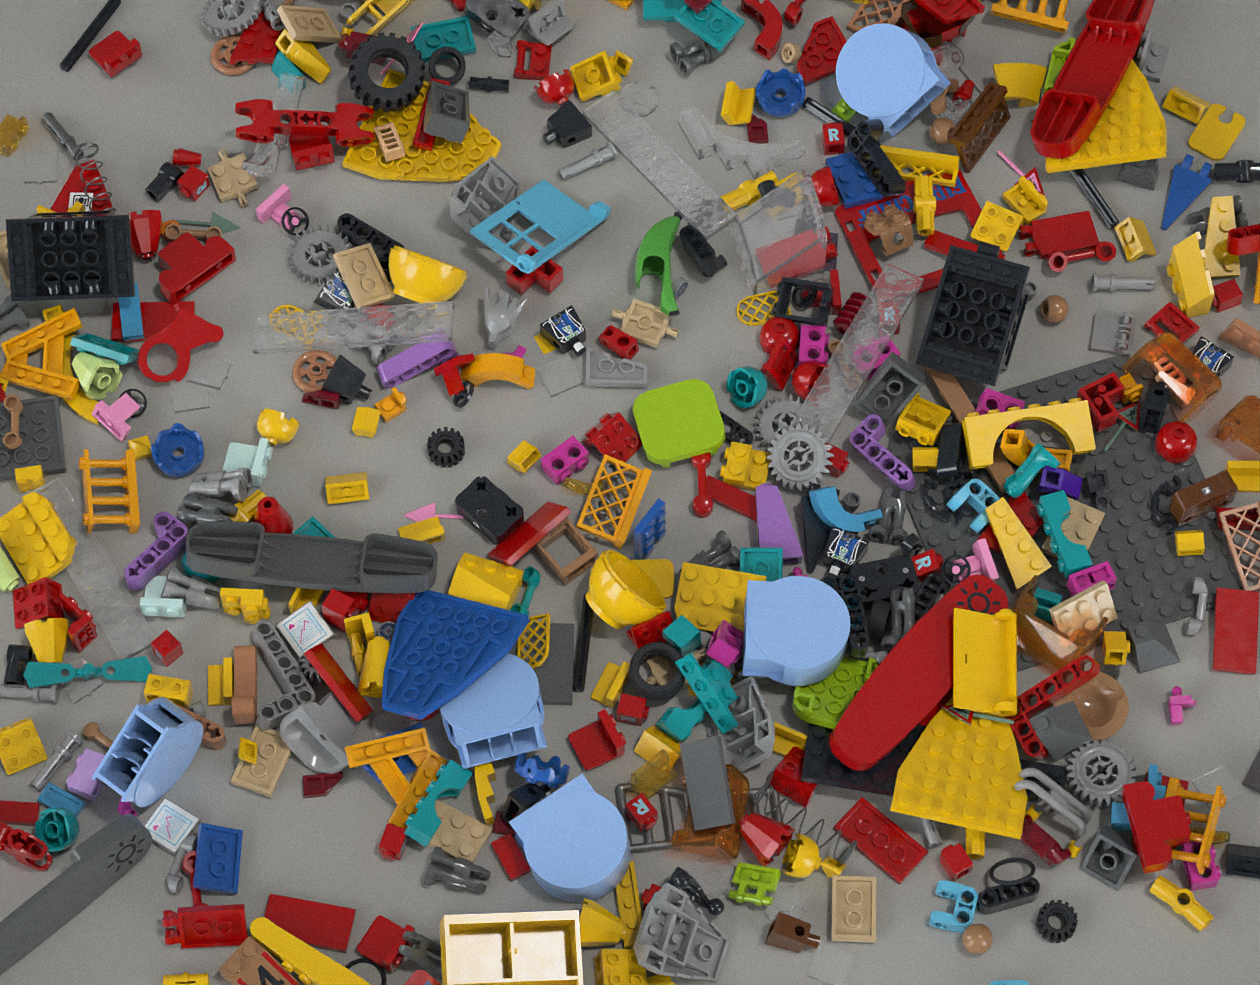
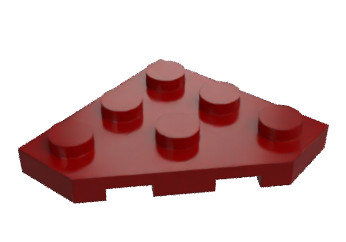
[796,16,847,86]
[50,160,114,212]

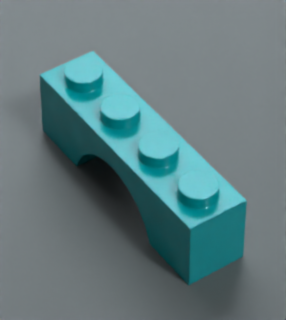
[1036,490,1092,579]
[656,659,734,741]
[404,759,473,847]

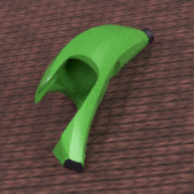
[635,212,683,316]

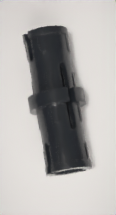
[469,76,510,92]

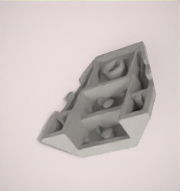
[449,156,521,246]
[708,676,775,774]
[633,883,730,982]

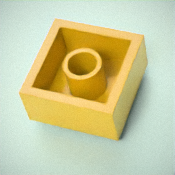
[15,465,46,492]

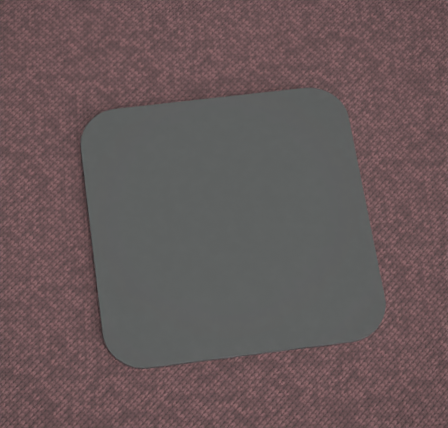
[888,356,1245,672]

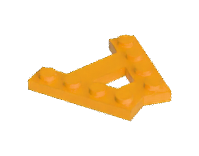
[0,308,83,400]
[344,728,447,829]

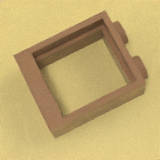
[534,518,598,586]

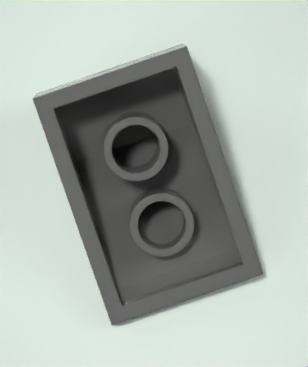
[424,81,470,143]
[853,351,925,428]

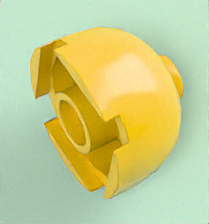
[257,408,300,446]
[782,833,822,878]

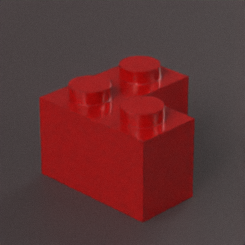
[505,246,563,296]
[1077,372,1125,433]
[321,588,369,633]

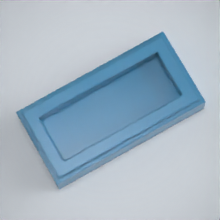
[37,782,86,818]

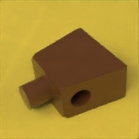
[765,912,820,953]

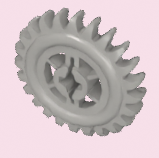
[200,0,262,36]
[287,224,352,285]
[754,394,821,455]
[766,422,834,491]
[1065,739,1138,807]

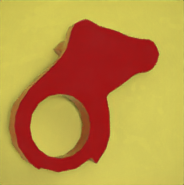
[137,309,224,382]

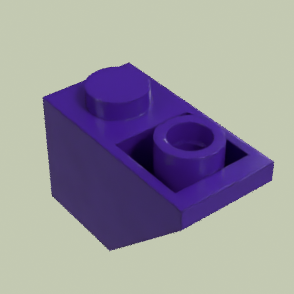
[1037,466,1083,499]

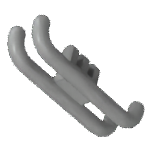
[1014,768,1091,838]

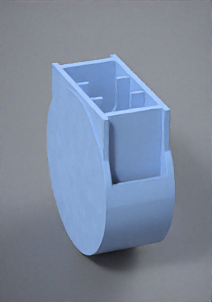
[836,24,952,137]
[742,576,850,686]
[439,653,547,769]
[92,697,203,807]
[509,774,631,903]

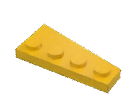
[1204,196,1241,278]
[985,497,1052,591]

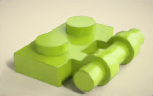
[729,862,781,906]

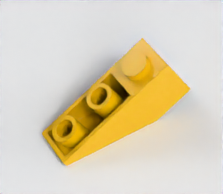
[275,29,332,84]

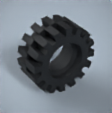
[427,427,465,468]
[1036,900,1078,943]

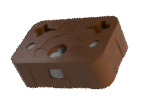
[1168,470,1238,526]

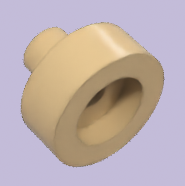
[781,43,802,63]

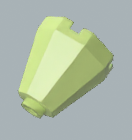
[72,352,123,400]

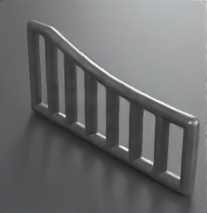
[616,781,782,853]

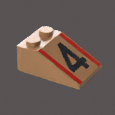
[219,936,301,985]

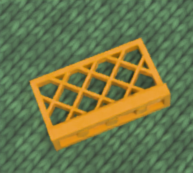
[576,454,652,549]

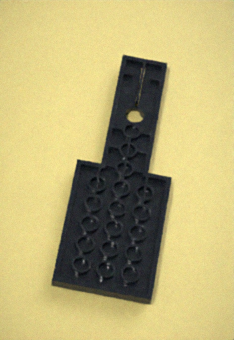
[801,723,1066,804]

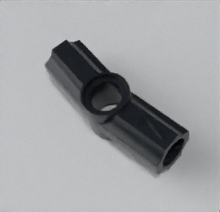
[1214,160,1260,183]

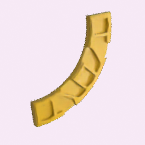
[61,333,100,425]

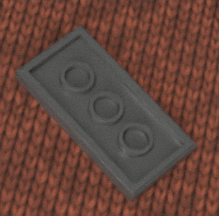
[531,623,574,705]
[680,736,736,831]

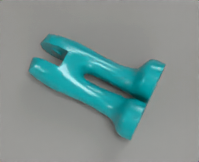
[1003,442,1061,498]

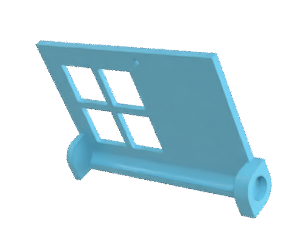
[470,179,611,274]

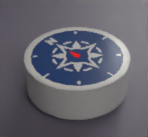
[672,277,688,298]
[378,621,396,644]

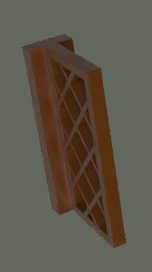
[948,82,1011,173]

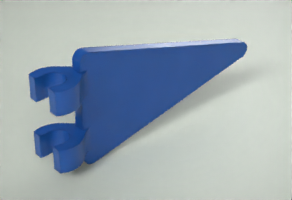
[1162,154,1212,231]

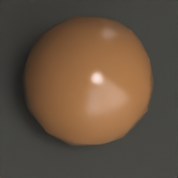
[929,118,956,145]
[1040,295,1069,323]
[962,923,993,954]

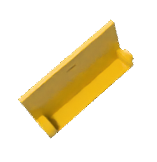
[953,608,1017,716]

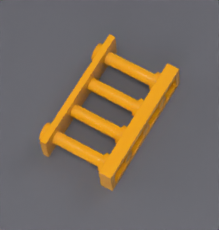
[990,0,1069,34]
[78,449,140,534]
[1165,777,1227,874]

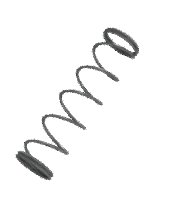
[73,142,116,212]
[752,782,858,865]

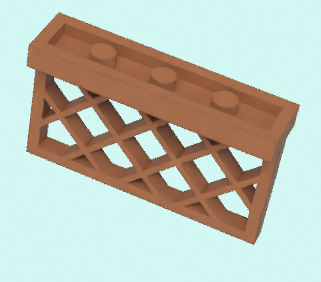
[847,0,909,32]
[1218,502,1260,591]

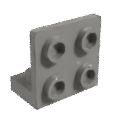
[1136,25,1169,83]

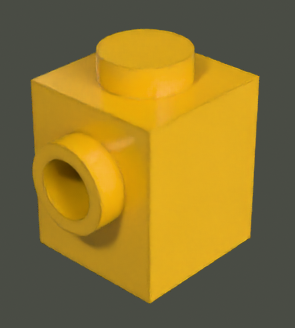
[1102,631,1130,665]

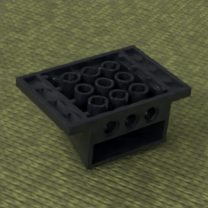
[6,210,135,302]
[915,245,1030,387]

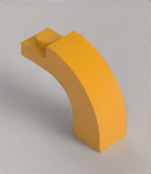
[460,353,535,389]
[1000,429,1073,473]

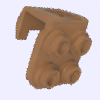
[863,205,914,256]

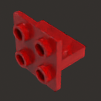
[626,611,673,662]

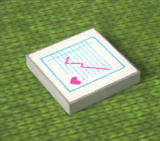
[275,601,335,659]
[144,798,201,856]

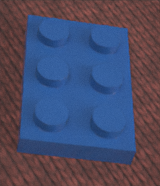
[826,152,883,209]
[634,498,666,560]
[193,823,243,895]

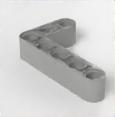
[252,619,315,730]

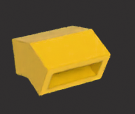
[351,407,381,438]
[507,440,542,473]
[912,447,939,472]
[1175,530,1205,556]

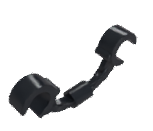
[923,468,964,524]
[1150,475,1182,535]

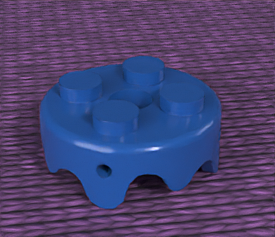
[756,68,806,117]
[151,423,205,477]
[514,753,570,788]

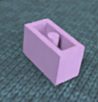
[66,748,105,803]

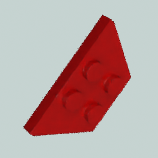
[915,0,985,24]
[230,10,284,65]
[978,491,1044,553]

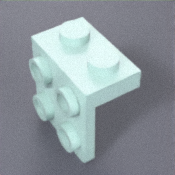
[222,438,273,487]
[140,576,188,617]

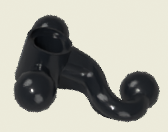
[666,867,724,916]

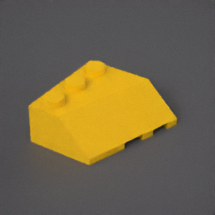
[1166,232,1214,318]
[448,552,524,610]

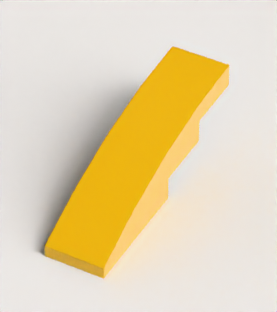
[475,762,496,826]

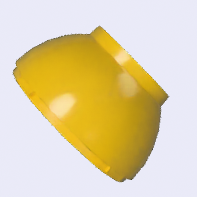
[388,245,468,309]
[585,550,666,630]

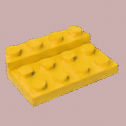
[0,492,77,584]
[674,562,767,633]

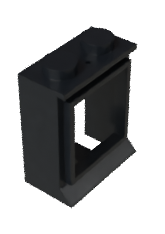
[773,277,834,328]

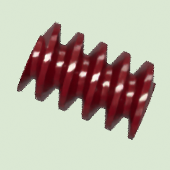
[833,292,873,338]

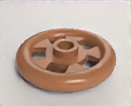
[211,35,255,76]
[292,350,337,393]

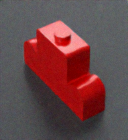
[158,232,236,305]
[1121,781,1191,874]

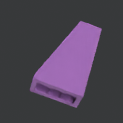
[755,483,803,564]

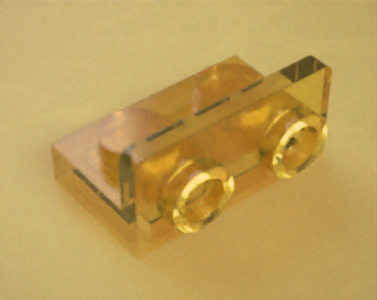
[0,114,29,157]
[631,749,677,799]

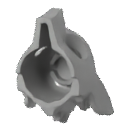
[484,286,529,349]

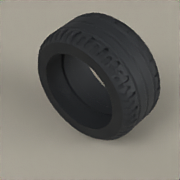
[629,642,685,701]

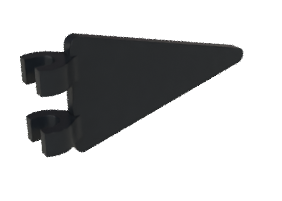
[801,483,840,573]

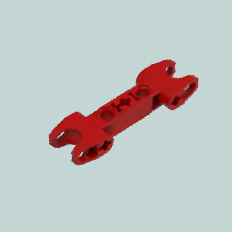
[235,99,375,147]
[0,821,54,871]

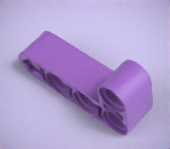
[376,332,460,388]
[849,414,916,491]
[124,511,188,591]

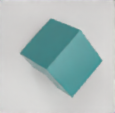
[1029,588,1063,623]
[662,615,701,657]

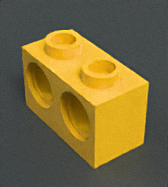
[144,674,193,710]

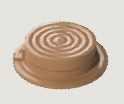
[1053,670,1129,741]

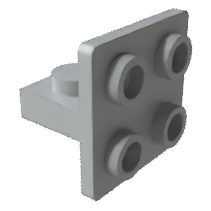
[523,0,576,46]

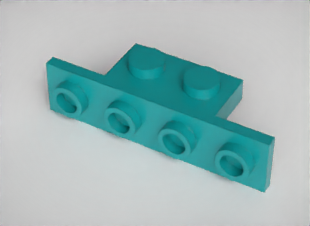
[675,653,739,734]

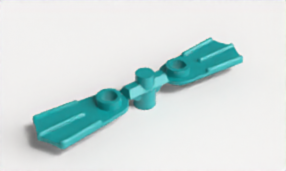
[23,656,153,688]

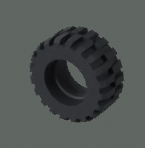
[348,32,425,113]

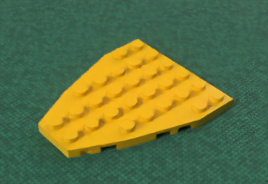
[1046,60,1167,173]
[342,69,502,182]
[890,697,1028,840]

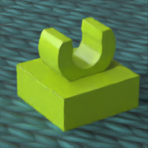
[831,98,857,122]

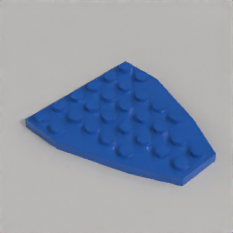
[382,590,530,720]

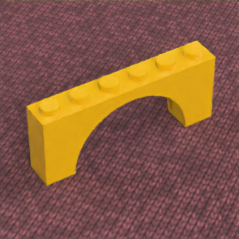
[962,398,1096,470]

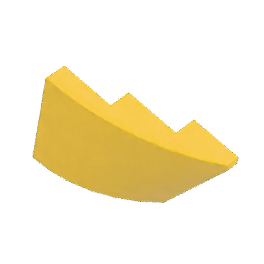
[992,63,1047,108]

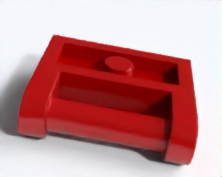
[513,40,552,80]
[1144,302,1200,353]
[761,335,799,391]

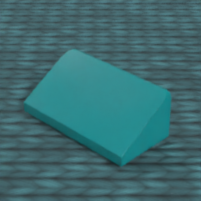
[271,52,306,95]

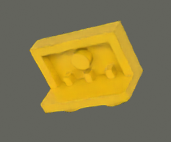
[1002,176,1048,225]

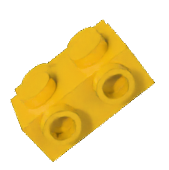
[570,50,623,102]
[895,395,951,446]
[720,442,772,491]
[220,588,271,624]

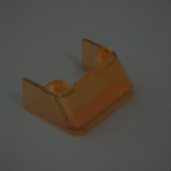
[1122,332,1222,424]
[1012,575,1108,676]

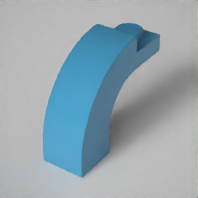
[809,486,883,532]
[1110,764,1166,831]

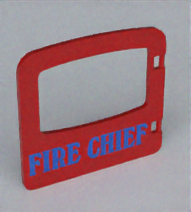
[835,169,1002,301]

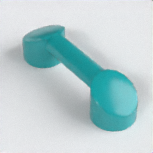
[510,566,540,615]

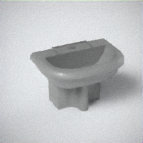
[280,692,364,774]

